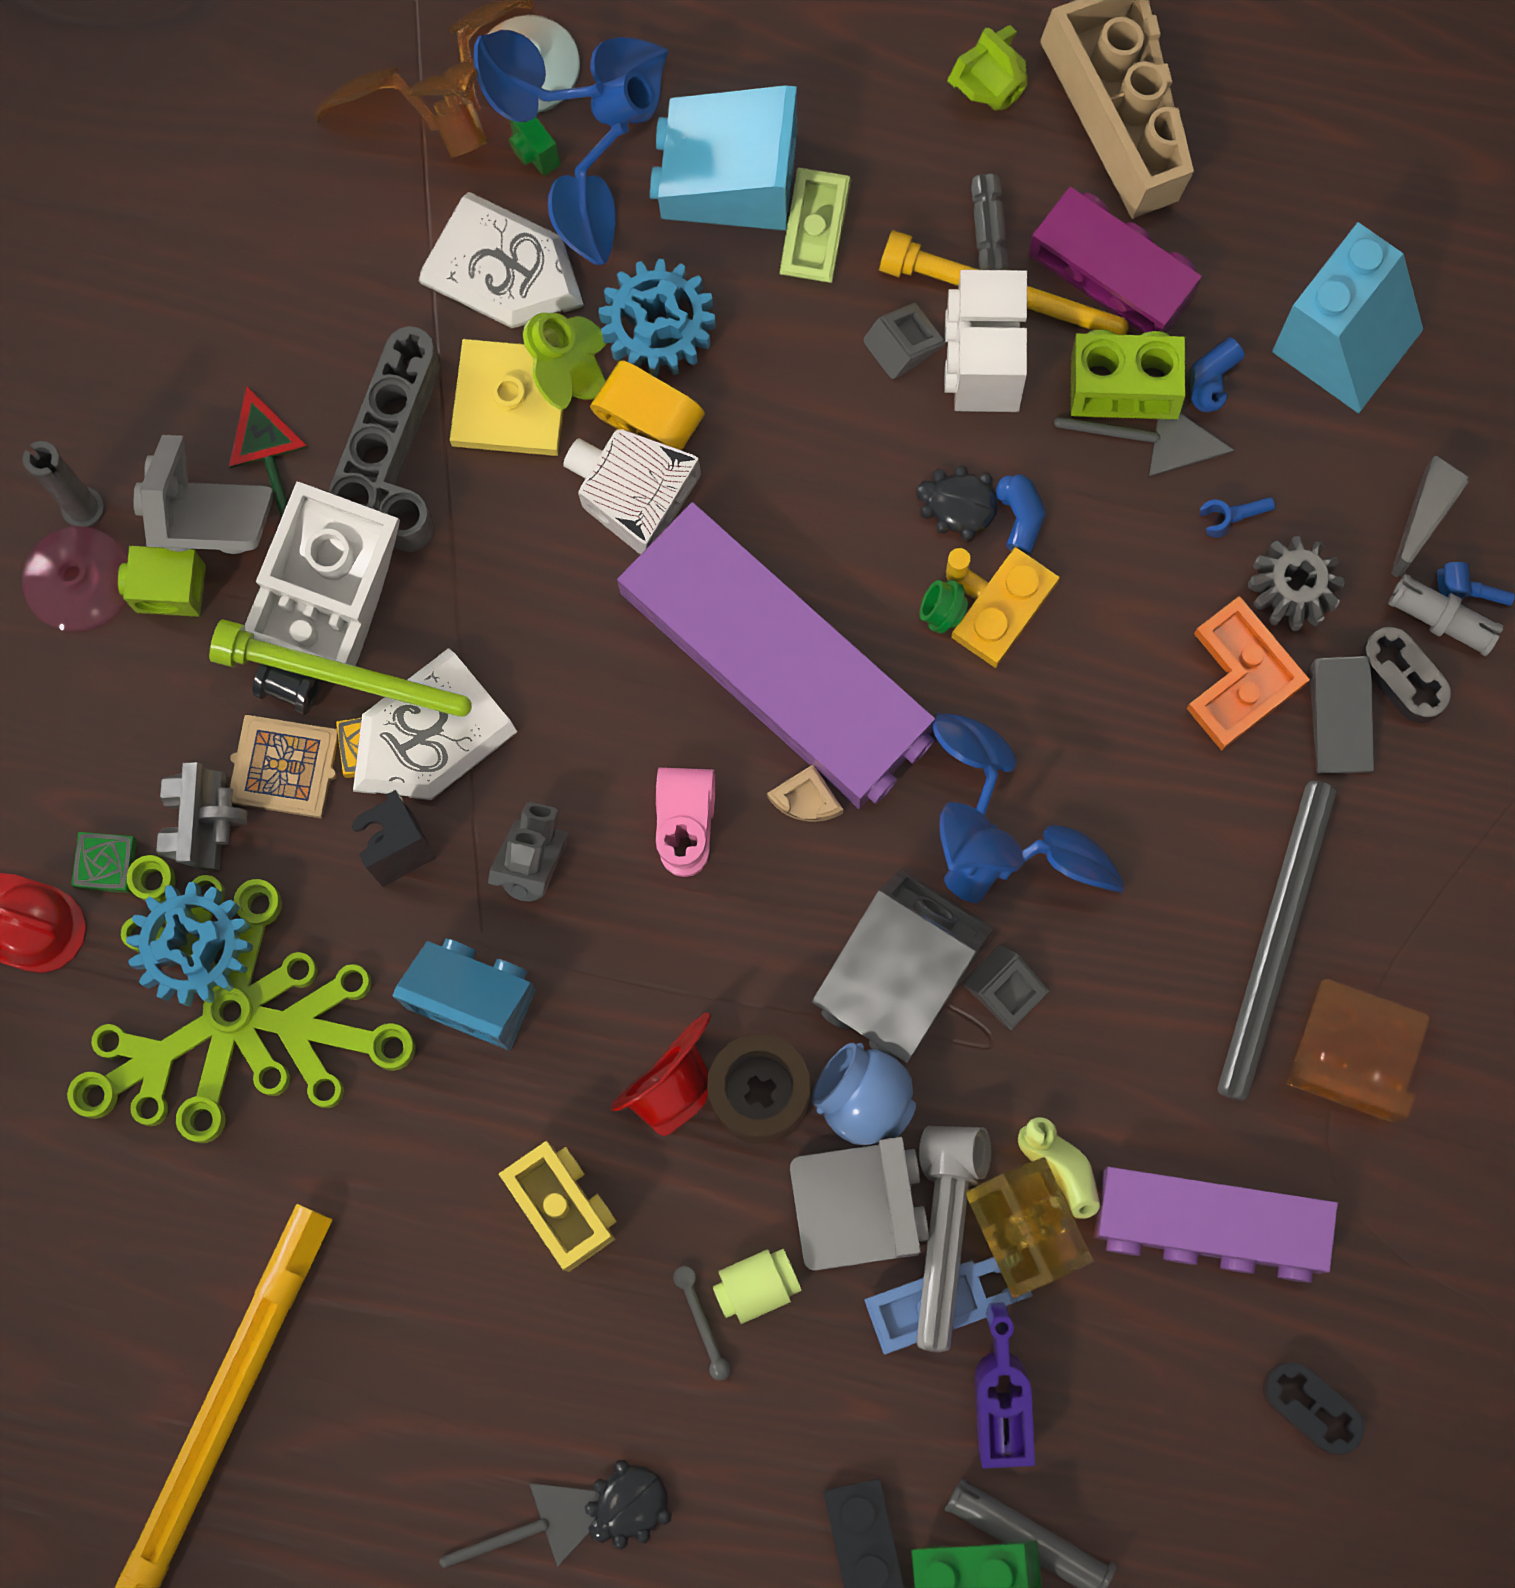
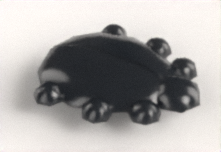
[916,465,997,542]
[585,1460,672,1550]

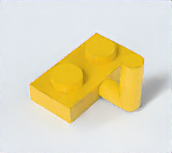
[946,547,1060,668]

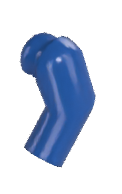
[996,474,1046,556]

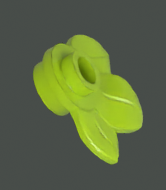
[523,312,607,410]

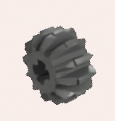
[1248,535,1344,631]

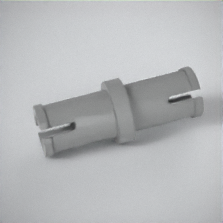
[1388,573,1504,656]

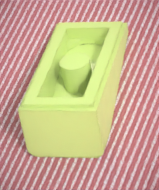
[779,168,851,283]

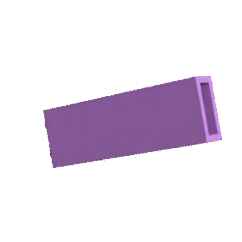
[617,502,935,809]

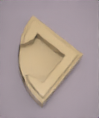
[767,765,843,822]

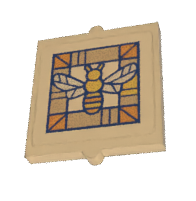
[230,715,338,819]

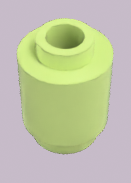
[712,1249,802,1324]

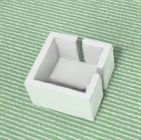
[944,270,1027,412]

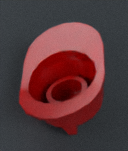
[0,873,86,973]
[611,1012,711,1136]

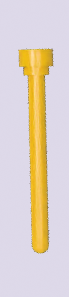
[879,230,1129,335]

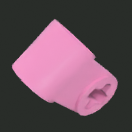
[656,768,715,877]

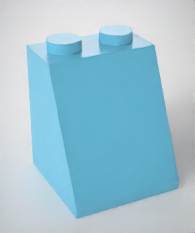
[650,85,797,230]
[1272,222,1423,413]

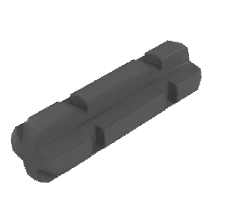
[971,173,1009,270]

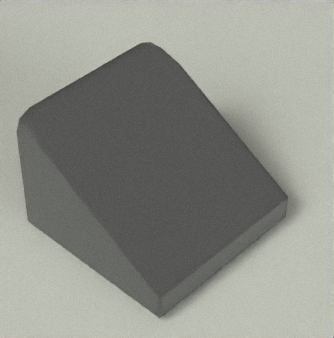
[863,302,946,379]
[963,945,1049,1030]

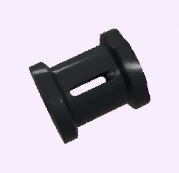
[252,663,323,715]

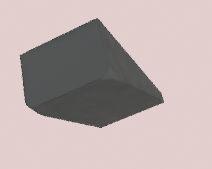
[1391,456,1469,578]
[1308,656,1374,775]

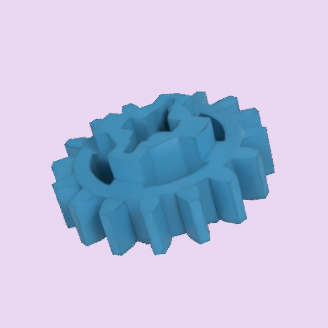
[599,259,716,377]
[126,882,253,1006]

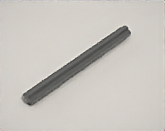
[1217,780,1337,1101]

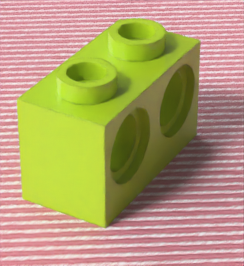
[1071,330,1185,420]

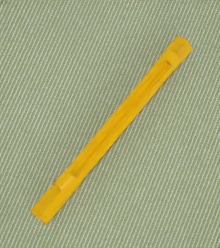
[115,1203,332,1588]

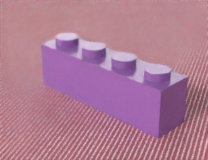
[1094,1167,1338,1283]

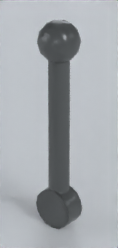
[673,1266,732,1381]

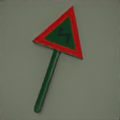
[229,386,308,518]

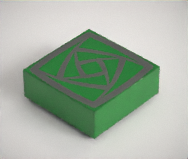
[71,832,137,894]

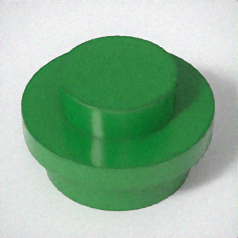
[919,580,968,634]

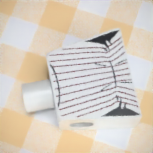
[563,430,701,555]

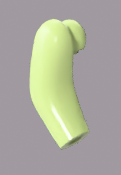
[1018,1117,1100,1219]

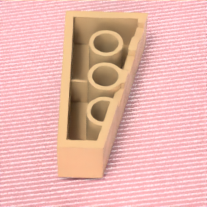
[1040,0,1194,219]

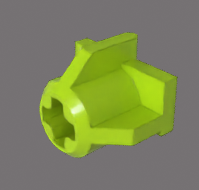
[947,25,1027,110]

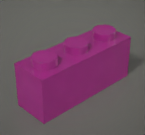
[1028,186,1202,334]

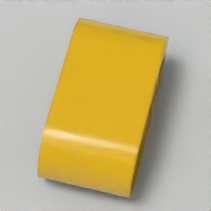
[590,361,705,451]

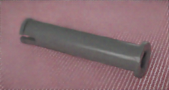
[22,441,105,529]
[944,1477,1118,1588]

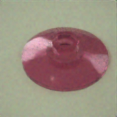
[22,526,128,632]

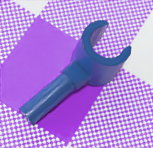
[1200,497,1275,538]
[1437,562,1515,606]

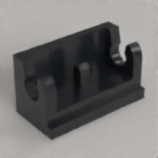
[352,789,436,887]

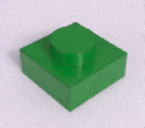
[508,117,561,177]

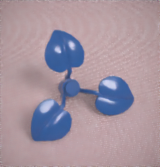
[474,30,668,265]
[932,713,1125,903]

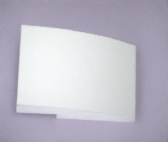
[245,481,400,666]

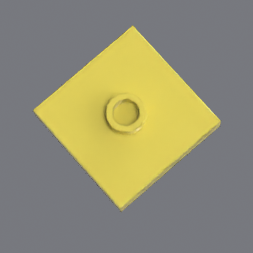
[450,339,563,456]

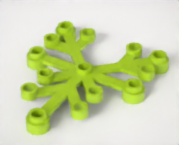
[67,855,416,1143]

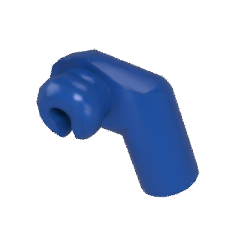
[1189,337,1245,412]

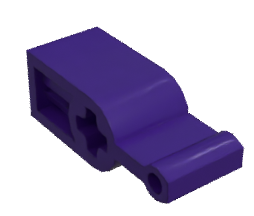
[975,1302,1035,1468]

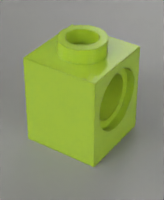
[118,546,206,617]

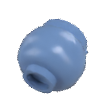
[811,1043,916,1145]

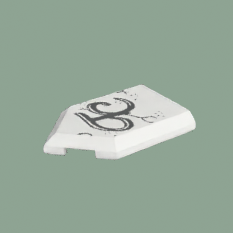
[419,192,584,329]
[353,648,517,800]

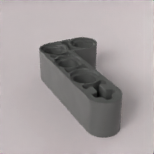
[328,326,440,552]

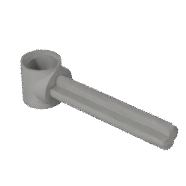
[917,1126,991,1352]

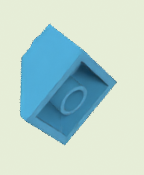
[392,938,536,1051]

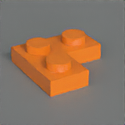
[1187,596,1310,751]

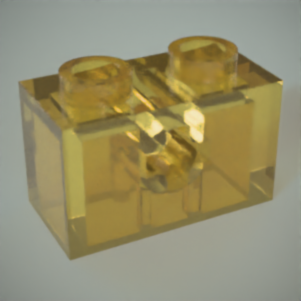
[966,1156,1094,1299]

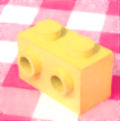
[499,1141,617,1272]

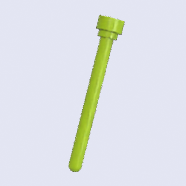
[209,619,472,717]

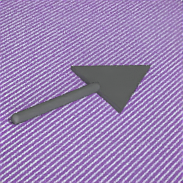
[1054,413,1235,477]
[439,1483,599,1568]

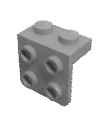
[134,435,273,554]
[790,1137,929,1271]

